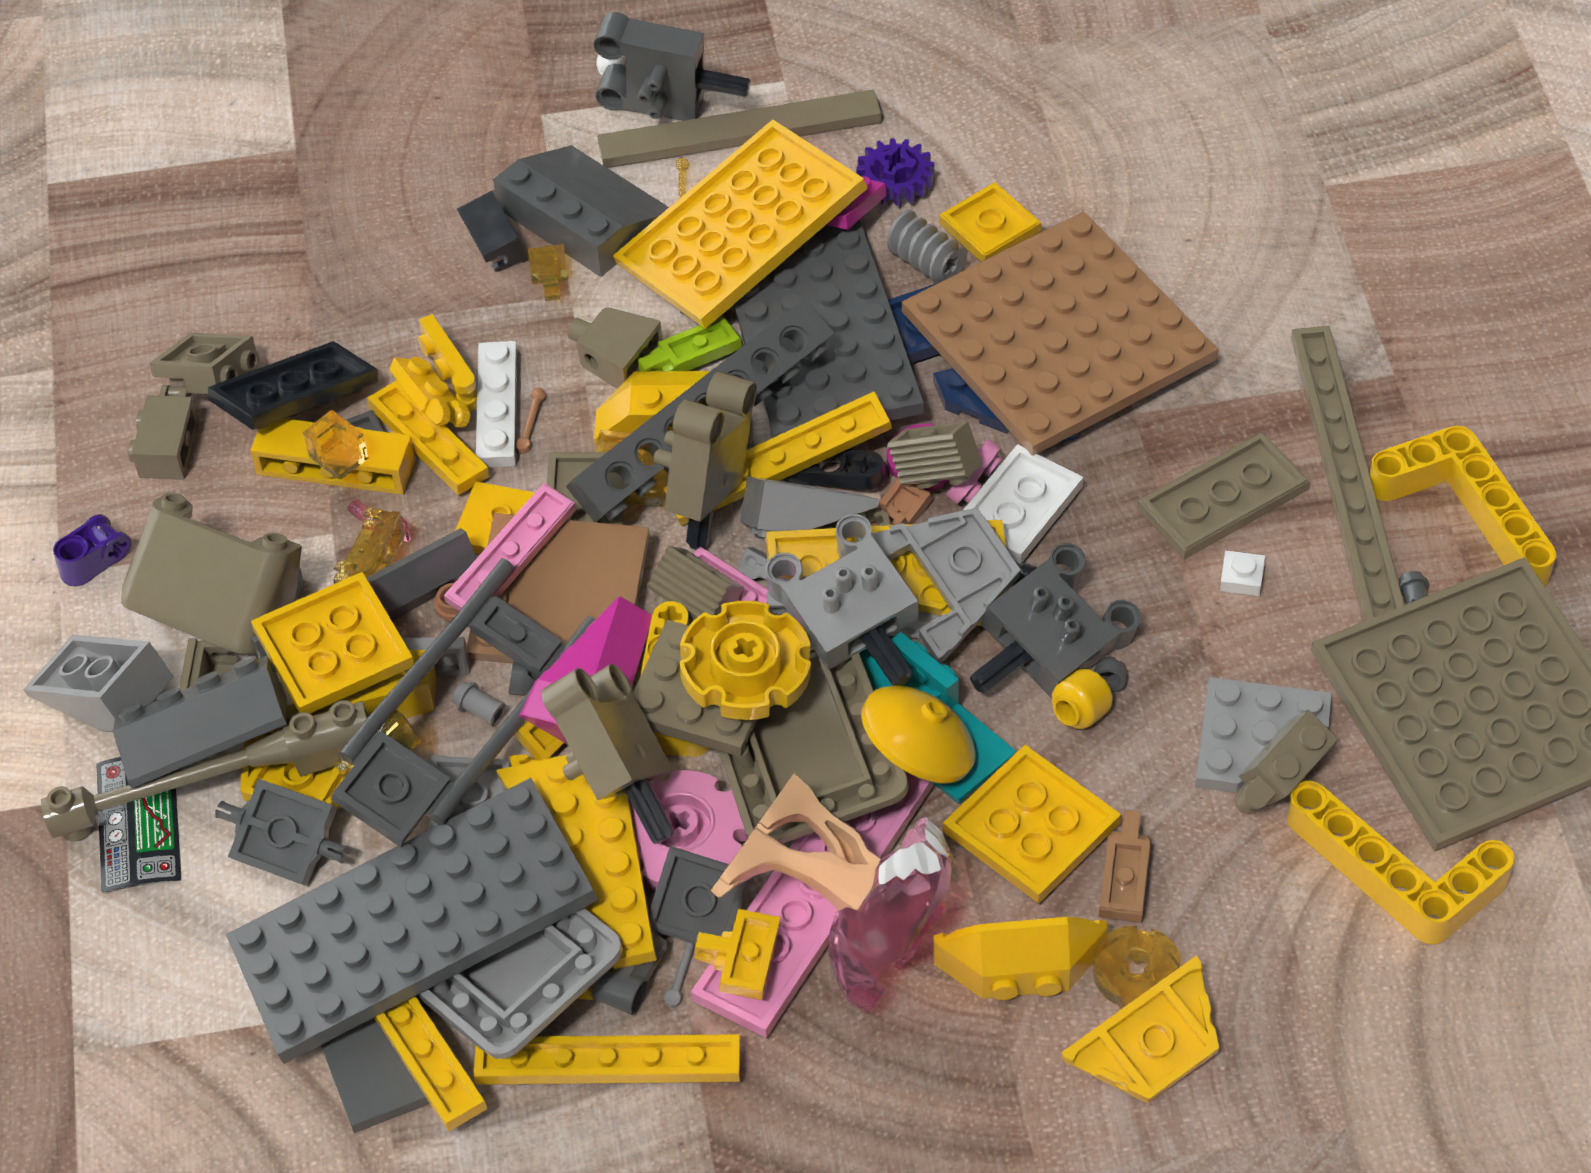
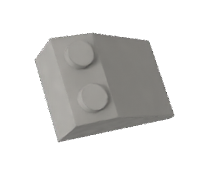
[740,476,879,537]
[23,635,174,732]

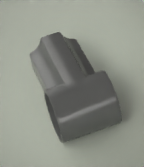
[592,930,667,1015]

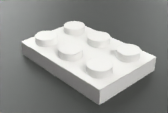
[963,444,1083,563]

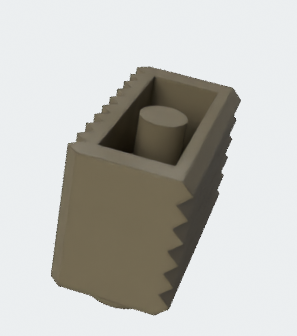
[888,420,982,489]
[647,546,744,624]

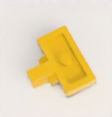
[695,909,781,1000]

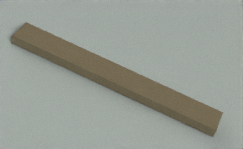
[597,89,881,168]

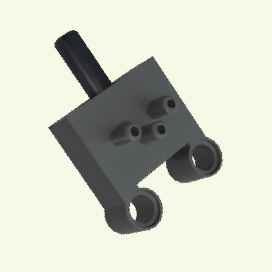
[593,12,751,121]
[970,543,1141,699]

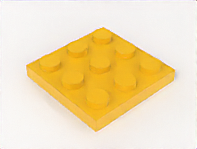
[251,572,414,714]
[942,745,1121,904]

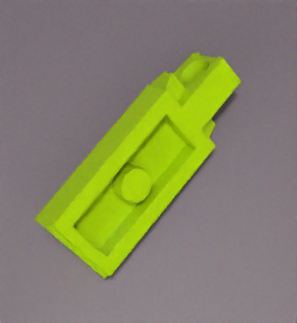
[638,316,742,371]

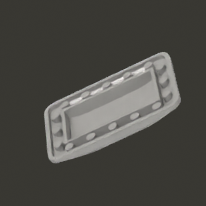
[416,908,623,1059]

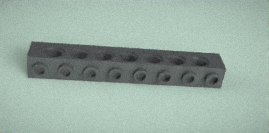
[566,297,834,522]

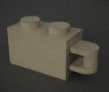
[128,385,199,480]
[1234,709,1338,813]

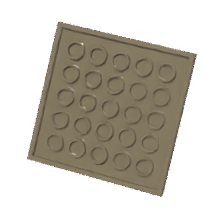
[1311,557,1591,851]

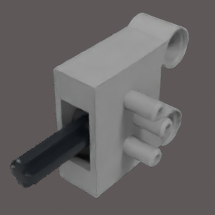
[766,514,919,686]

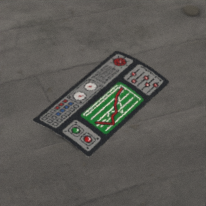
[96,757,181,893]

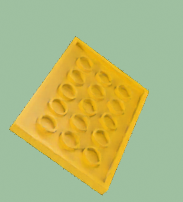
[613,119,868,329]

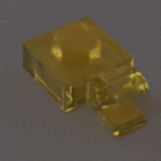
[527,244,568,301]

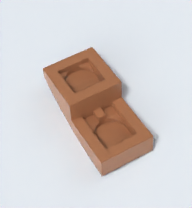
[870,477,933,526]

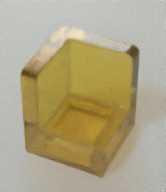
[303,410,368,479]

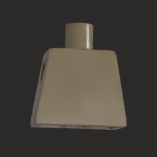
[568,307,662,389]

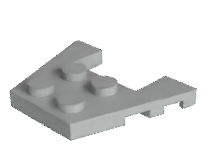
[855,507,1021,663]

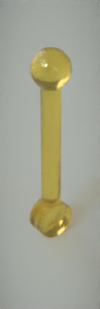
[675,157,689,200]

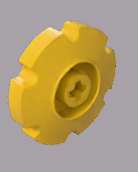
[680,601,811,720]

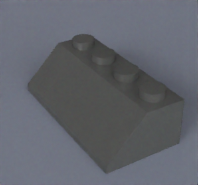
[113,655,287,788]

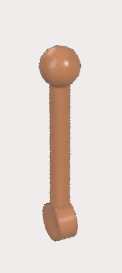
[515,387,546,454]

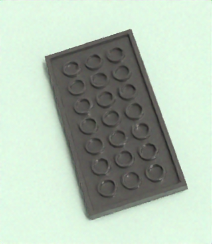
[733,219,924,438]
[226,778,598,1064]

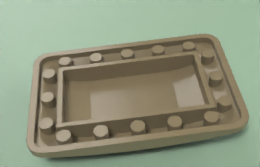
[718,646,909,844]

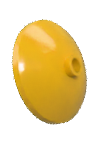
[861,686,975,783]

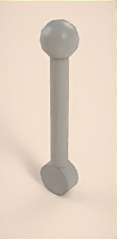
[664,943,695,1008]

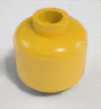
[1052,669,1113,729]

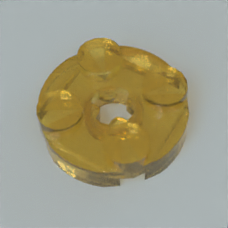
[1093,925,1180,1009]

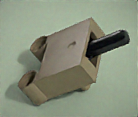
[654,371,757,550]
[541,663,674,844]

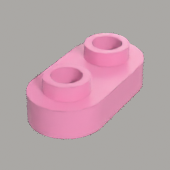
[945,438,1002,504]

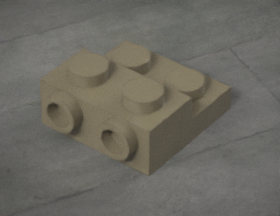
[149,332,259,397]

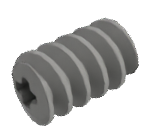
[887,209,968,283]

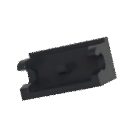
[457,191,529,272]

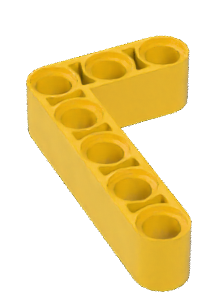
[1369,426,1556,588]
[1287,781,1515,945]

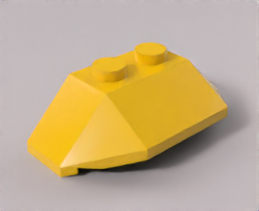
[594,371,710,444]
[933,917,1108,1000]

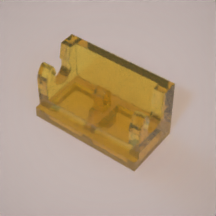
[333,507,405,584]

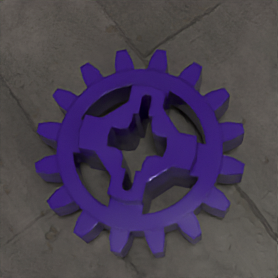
[856,138,934,206]

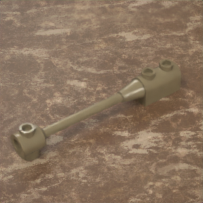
[41,700,370,841]

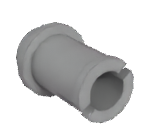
[452,682,506,727]

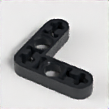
[783,449,886,490]

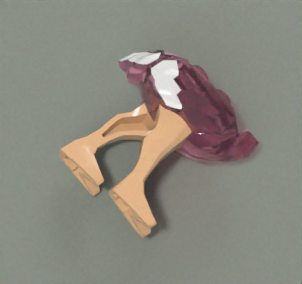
[711,773,953,1014]

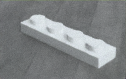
[476,341,517,467]

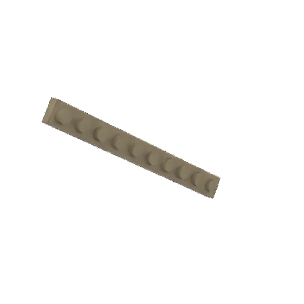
[1291,325,1404,621]

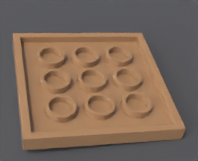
[467,513,650,664]

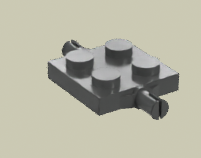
[215,778,349,886]

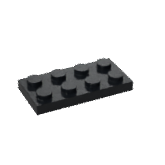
[208,341,378,430]

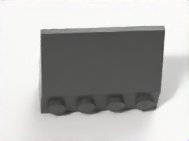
[493,145,669,277]

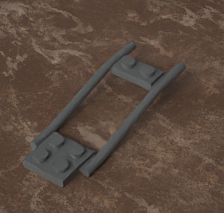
[331,558,595,847]

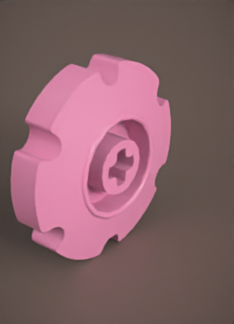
[629,770,748,891]

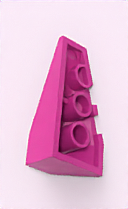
[519,596,652,745]

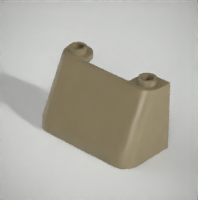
[121,493,302,654]

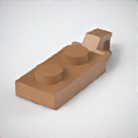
[1099,810,1151,922]

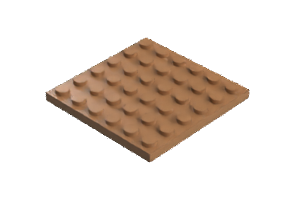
[902,211,1219,456]

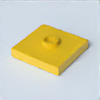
[939,182,1042,262]
[455,481,535,554]

